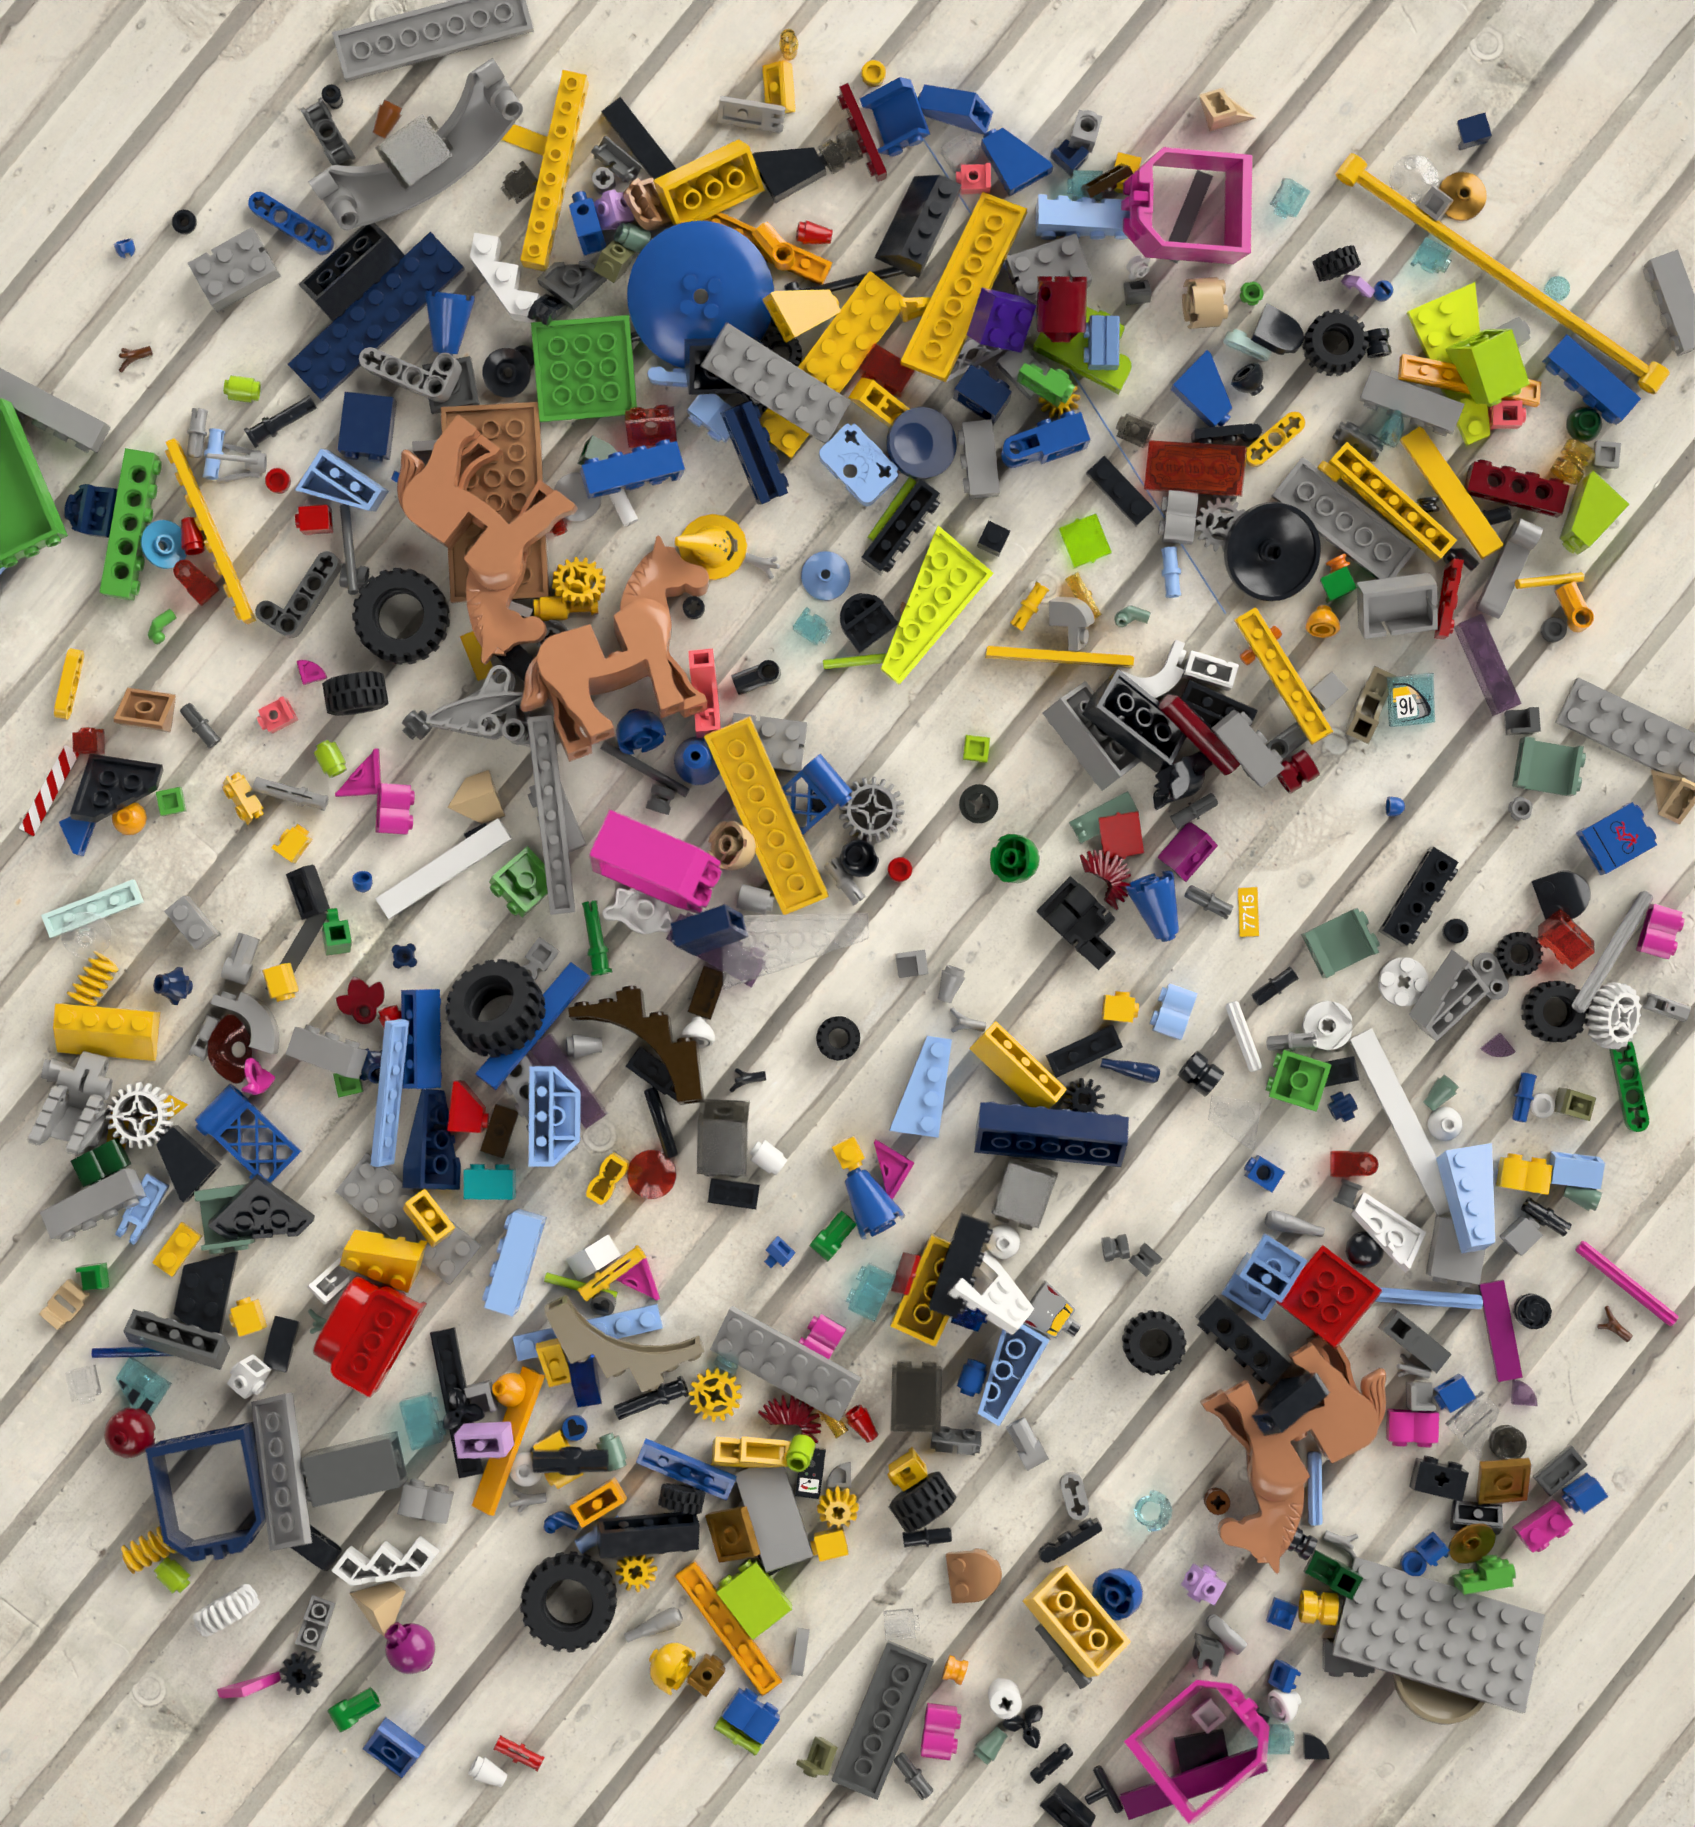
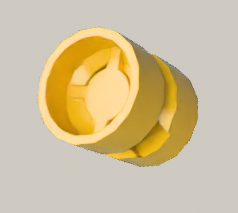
[1298,1590,1339,1626]

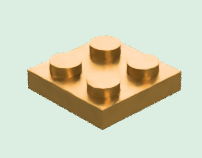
[1476,1458,1531,1505]
[705,1506,761,1563]

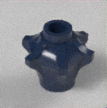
[153,967,193,1005]
[360,1048,382,1084]

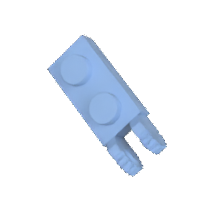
[647,367,688,387]
[115,1174,170,1245]

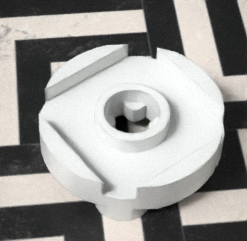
[1378,958,1429,1006]
[1302,1001,1352,1050]

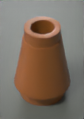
[373,100,402,139]

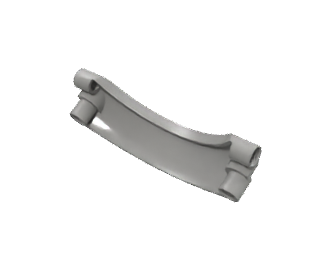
[308,58,523,230]

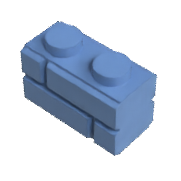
[1083,315,1120,370]

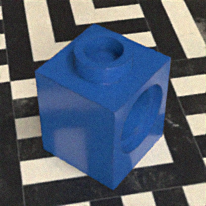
[1244,1155,1285,1193]
[1433,1374,1476,1413]

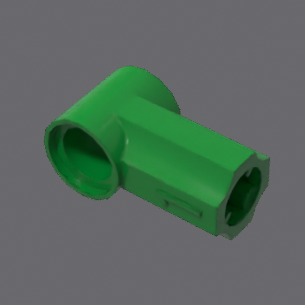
[809,1210,856,1262]
[327,1687,381,1733]

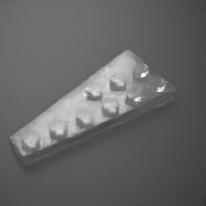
[722,913,869,990]

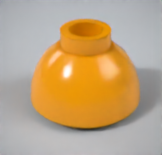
[1305,605,1340,638]
[112,802,147,835]
[492,1373,525,1407]

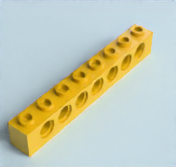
[520,70,589,272]

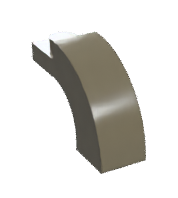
[1345,666,1398,744]

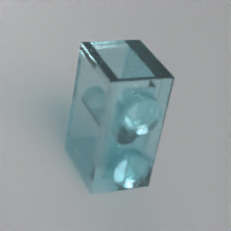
[845,1262,895,1322]
[399,1392,446,1451]

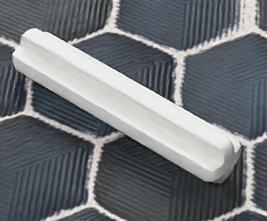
[1226,1001,1262,1072]

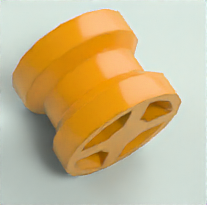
[942,1655,968,1685]

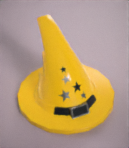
[675,514,747,580]

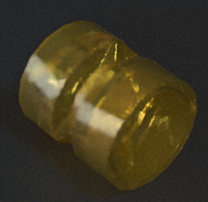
[1550,439,1596,485]

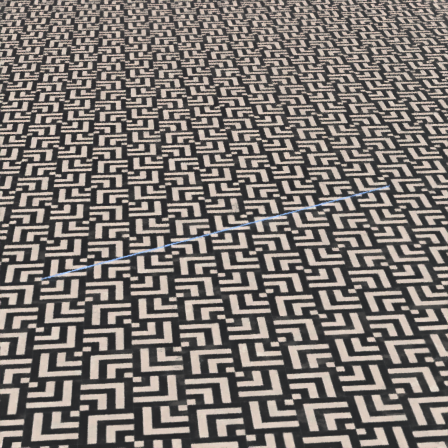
[923,138,1226,614]

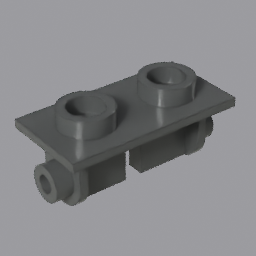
[591,136,643,184]
[1332,421,1384,462]
[930,1426,981,1455]

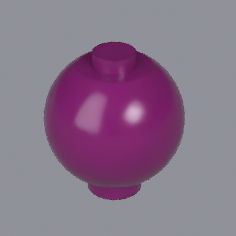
[385,1622,435,1674]

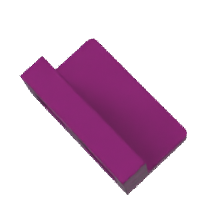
[1158,822,1218,882]

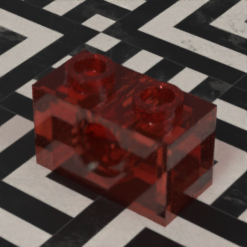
[625,405,677,448]

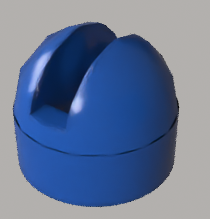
[114,238,135,258]
[1373,280,1393,301]
[1386,796,1405,816]
[352,871,373,893]

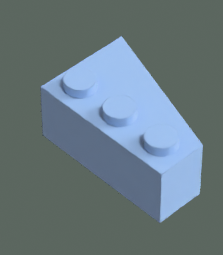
[295,449,389,511]

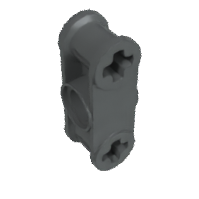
[300,97,356,165]

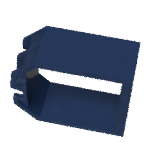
[145,1422,266,1562]

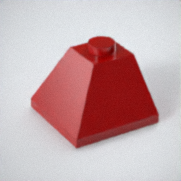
[447,1080,489,1133]

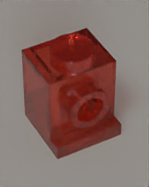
[72,727,105,755]

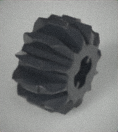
[1063,1078,1105,1114]
[279,1651,323,1695]

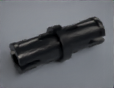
[1521,1197,1572,1237]

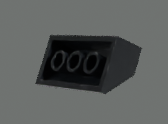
[875,175,962,278]
[298,223,405,321]
[1082,669,1187,772]

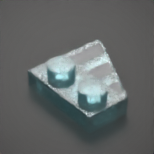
[116,1357,172,1416]

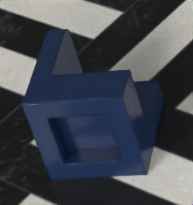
[1457,112,1492,150]
[1050,139,1089,177]

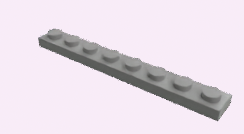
[527,715,575,915]

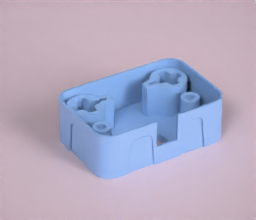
[819,423,898,506]

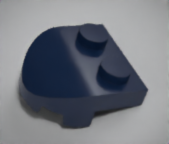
[64,484,118,538]

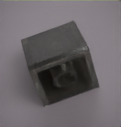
[375,114,454,191]
[697,1099,750,1178]
[991,1156,1058,1231]
[890,1360,942,1432]

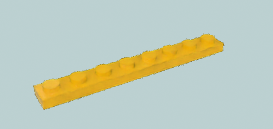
[165,438,257,624]

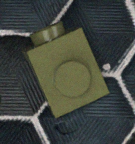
[796,1737,838,1778]

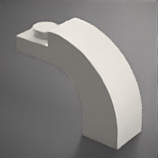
[1121,640,1187,699]

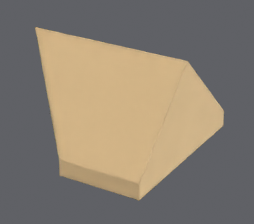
[1199,88,1255,132]
[447,770,505,824]
[1651,770,1695,824]
[349,1582,406,1637]

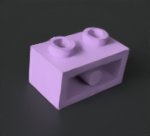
[454,1422,514,1459]

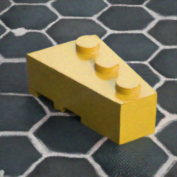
[339,1230,428,1293]

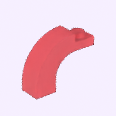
[688,648,721,738]

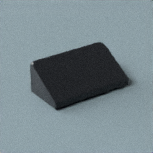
[286,865,330,920]
[1450,1500,1503,1535]
[1040,1783,1096,1827]

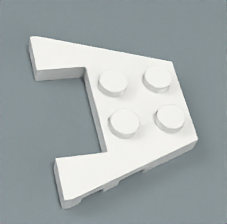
[949,1249,1034,1335]

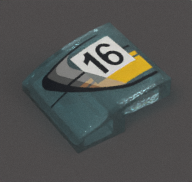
[1387,673,1435,727]

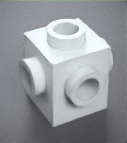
[227,1354,271,1399]

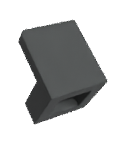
[1504,707,1541,735]

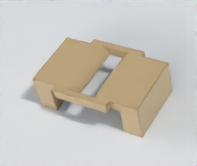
[39,1279,90,1330]

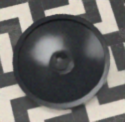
[1224,502,1321,601]

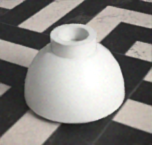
[681,1017,715,1048]
[1428,1107,1462,1141]
[986,1225,1020,1259]
[510,1452,543,1487]
[1268,1689,1301,1724]

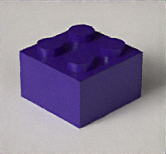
[967,288,1037,353]

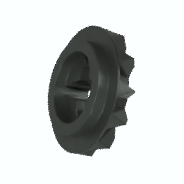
[959,784,998,823]

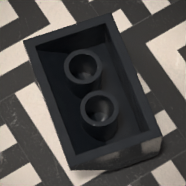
[684,337,763,395]

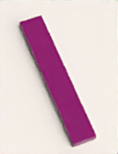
[1120,1746,1268,1820]

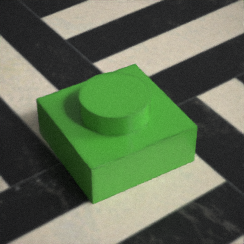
[156,787,186,816]
[333,1073,364,1098]

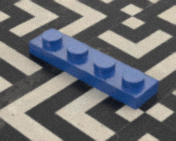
[636,1438,737,1501]

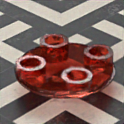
[627,1150,677,1199]

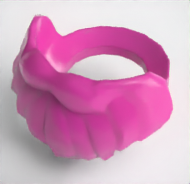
[242,1058,275,1095]

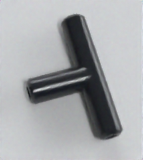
[1085,1765,1124,1813]

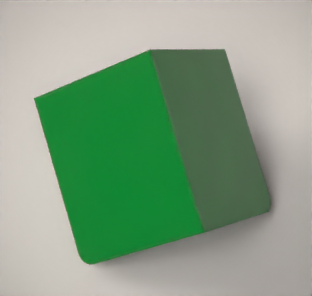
[1320,566,1357,603]
[75,1262,110,1291]

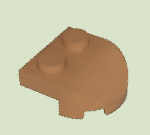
[623,177,673,231]
[946,1548,1002,1604]

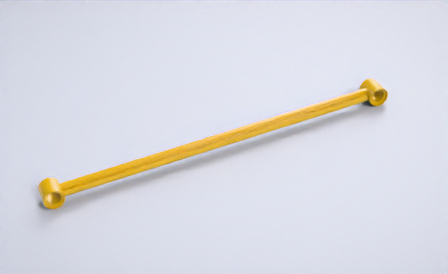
[1335,153,1670,395]

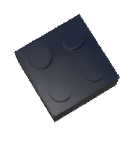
[953,364,1012,426]

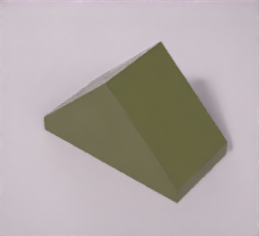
[1554,1088,1596,1121]

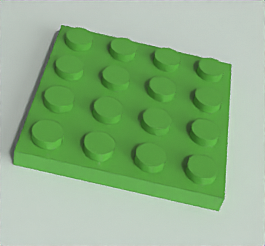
[531,315,638,422]

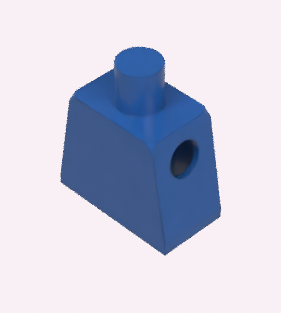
[569,191,607,256]

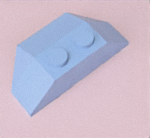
[529,1066,581,1167]

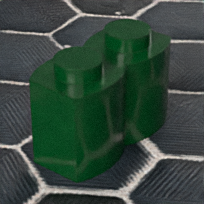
[70,1138,132,1187]

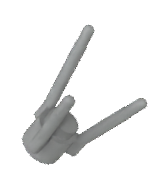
[206,443,267,483]

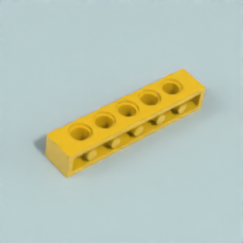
[1328,442,1457,563]

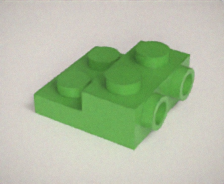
[1017,363,1075,408]
[489,846,548,918]
[1265,1050,1331,1112]
[1453,1555,1516,1595]

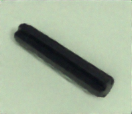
[644,1087,678,1159]

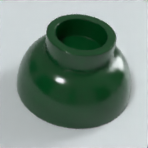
[1566,407,1602,442]

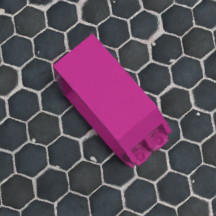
[1121,147,1252,265]
[589,810,722,914]
[1124,1680,1270,1824]

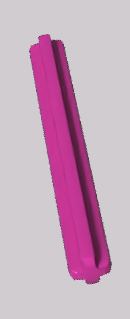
[1575,1241,1678,1326]

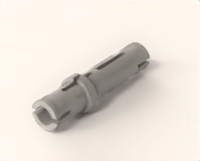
[253,777,329,811]

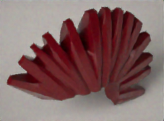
[1079,850,1131,911]
[758,1395,821,1443]

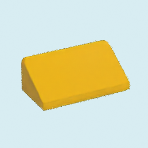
[762,60,796,113]

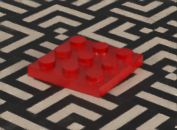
[1276,1245,1382,1349]

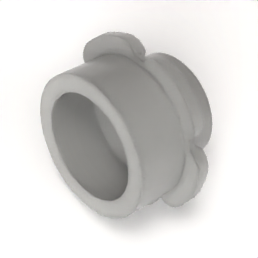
[1508,797,1533,821]

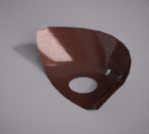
[207,1014,252,1084]

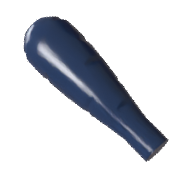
[1100,1058,1160,1084]

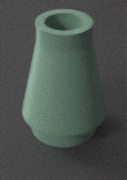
[1423,1074,1459,1111]
[1563,1185,1602,1211]
[973,1726,1008,1765]

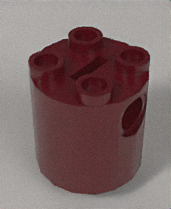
[1036,276,1087,342]

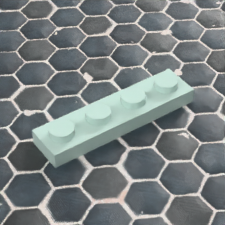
[41,880,144,938]

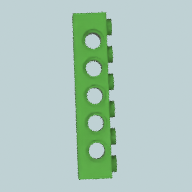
[99,448,162,601]

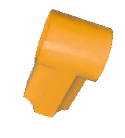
[751,221,794,271]
[1554,582,1594,633]

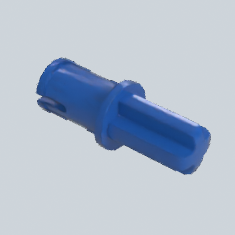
[1512,1072,1537,1123]

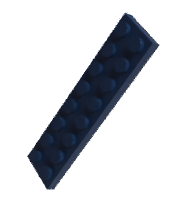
[288,231,465,401]

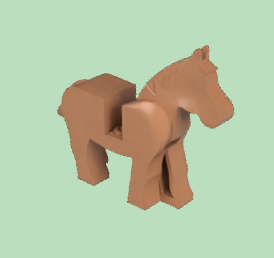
[397,414,578,665]
[520,535,709,762]
[1200,1334,1386,1574]

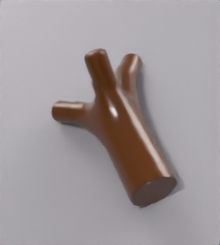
[119,346,153,373]
[1597,1306,1633,1342]

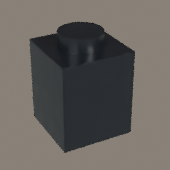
[977,520,1010,557]

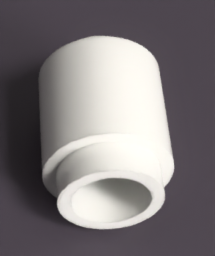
[750,1141,787,1175]

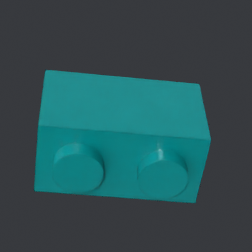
[463,1164,516,1200]

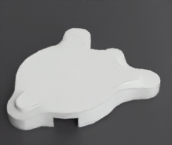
[602,888,674,934]

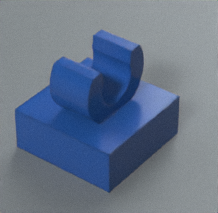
[764,1236,796,1268]
[1415,1532,1450,1566]
[1266,1597,1299,1631]
[1268,1659,1301,1693]

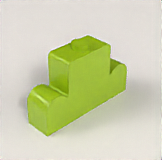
[1032,306,1132,395]

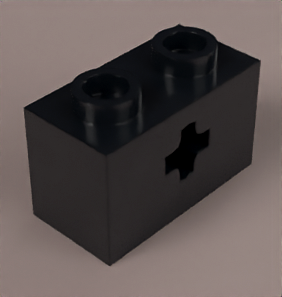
[1409,1455,1469,1502]

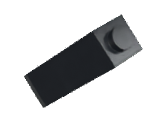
[752,147,828,203]
[156,1125,222,1203]
[1252,1373,1330,1436]

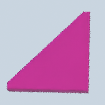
[335,748,381,797]
[874,1139,915,1199]
[602,1257,660,1300]
[217,1672,281,1698]

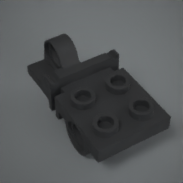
[1036,876,1116,970]

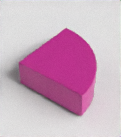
[296,660,328,685]

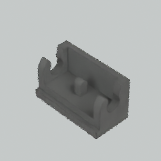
[1192,1633,1225,1677]

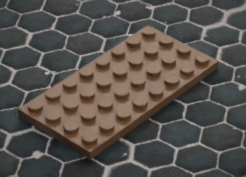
[441,402,549,603]

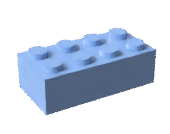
[482,1209,547,1316]

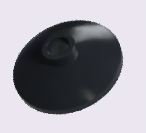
[482,348,531,398]

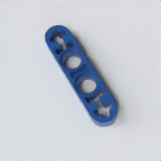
[248,192,334,255]

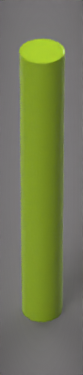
[867,477,917,541]
[823,653,886,669]
[544,1273,618,1299]

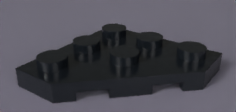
[70,754,163,823]
[208,1174,315,1240]

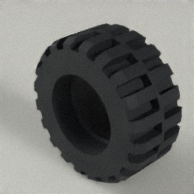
[352,568,450,665]
[446,959,546,1057]
[520,1551,617,1653]

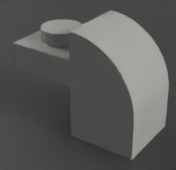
[1049,597,1095,651]

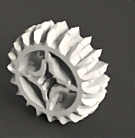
[1586,982,1642,1049]
[106,1082,174,1149]
[192,1584,260,1636]

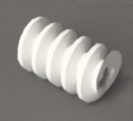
[988,1678,1022,1719]

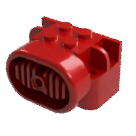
[313,1276,427,1398]

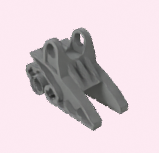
[426,665,531,747]
[28,1051,113,1155]

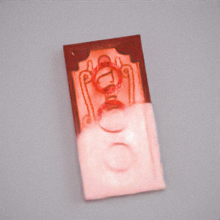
[1144,440,1248,497]

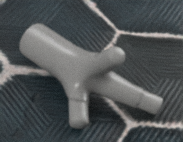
[744,553,780,579]
[950,1007,986,1032]
[1397,1354,1431,1379]
[508,1489,547,1512]
[1323,1530,1358,1559]

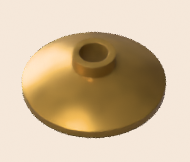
[1439,172,1486,221]
[1448,1524,1496,1564]

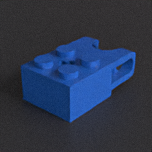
[1001,411,1091,468]

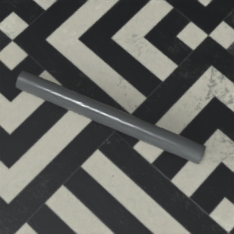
[340,504,358,595]
[600,741,690,797]

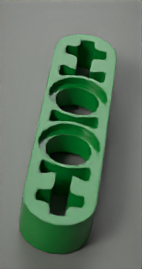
[1609,1041,1649,1132]

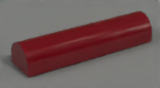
[1159,694,1240,776]

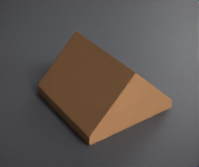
[114,688,176,733]

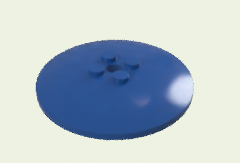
[627,221,774,369]

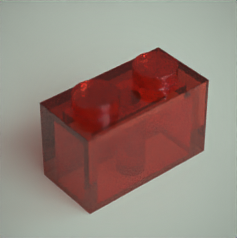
[859,343,916,398]
[1538,908,1595,970]

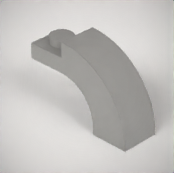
[211,991,280,1054]

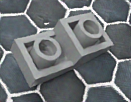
[295,1595,336,1652]

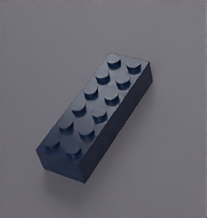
[974,1102,1129,1167]

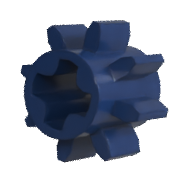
[1327,1091,1358,1122]

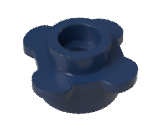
[392,943,417,969]

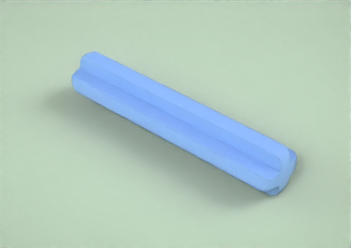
[1307,1451,1322,1526]

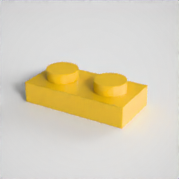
[152,1222,203,1277]
[536,1338,573,1387]

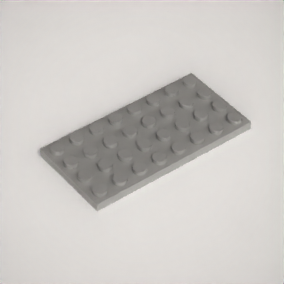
[1331,1557,1545,1714]

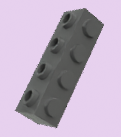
[123,1309,230,1370]

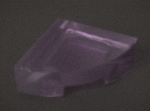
[1480,1033,1516,1057]
[1511,1379,1537,1406]

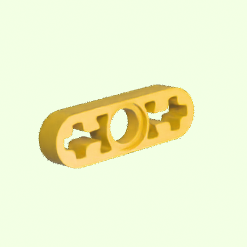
[1244,412,1305,467]
[54,648,84,720]

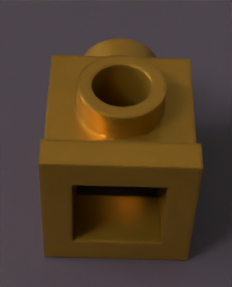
[687,1653,726,1697]

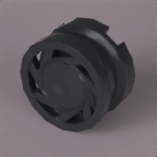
[1513,1293,1552,1329]

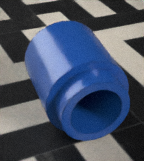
[957,1358,987,1397]

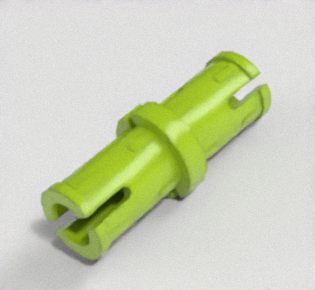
[714,1716,763,1756]

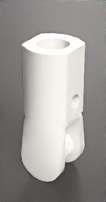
[609,487,638,527]

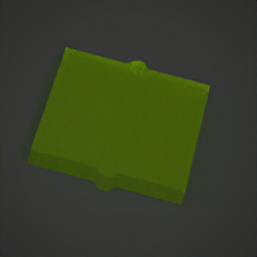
[1059,513,1112,568]

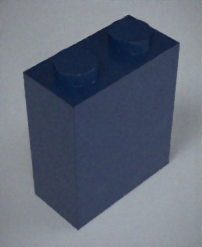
[337,392,397,463]
[670,904,748,956]

